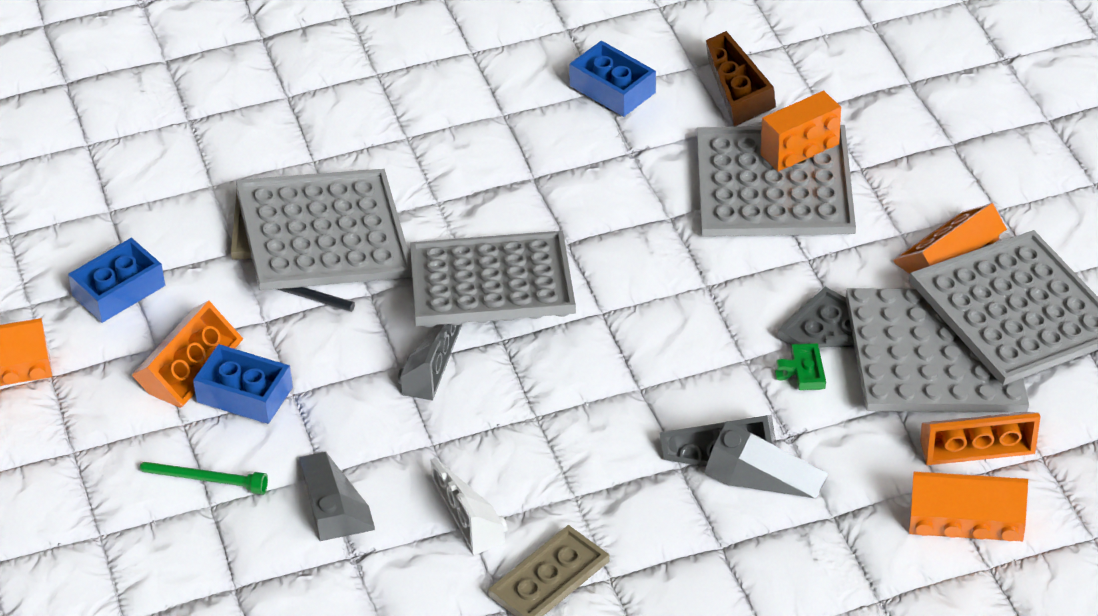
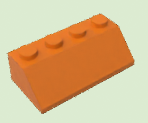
[893,203,1007,274]
[132,300,243,408]
[0,318,52,386]
[920,411,1041,465]
[909,471,1028,542]

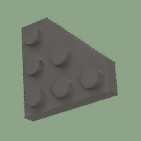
[778,286,854,348]

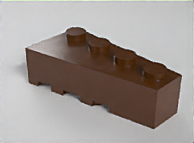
[706,31,776,127]

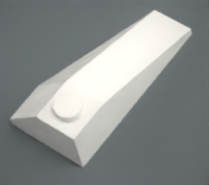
[430,458,507,555]

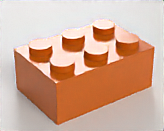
[761,90,841,172]

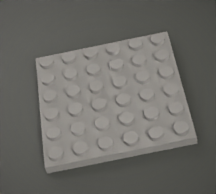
[697,125,856,237]
[236,168,413,290]
[410,230,576,327]
[908,230,1098,385]
[845,288,1029,412]

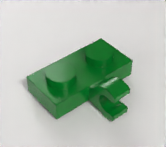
[775,343,826,390]

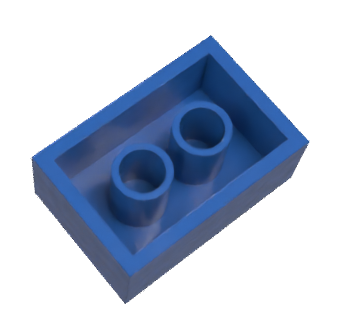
[569,40,656,117]
[68,237,166,323]
[193,344,293,424]

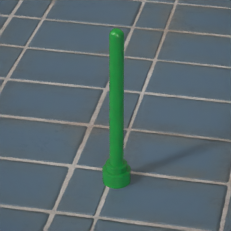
[140,462,268,495]

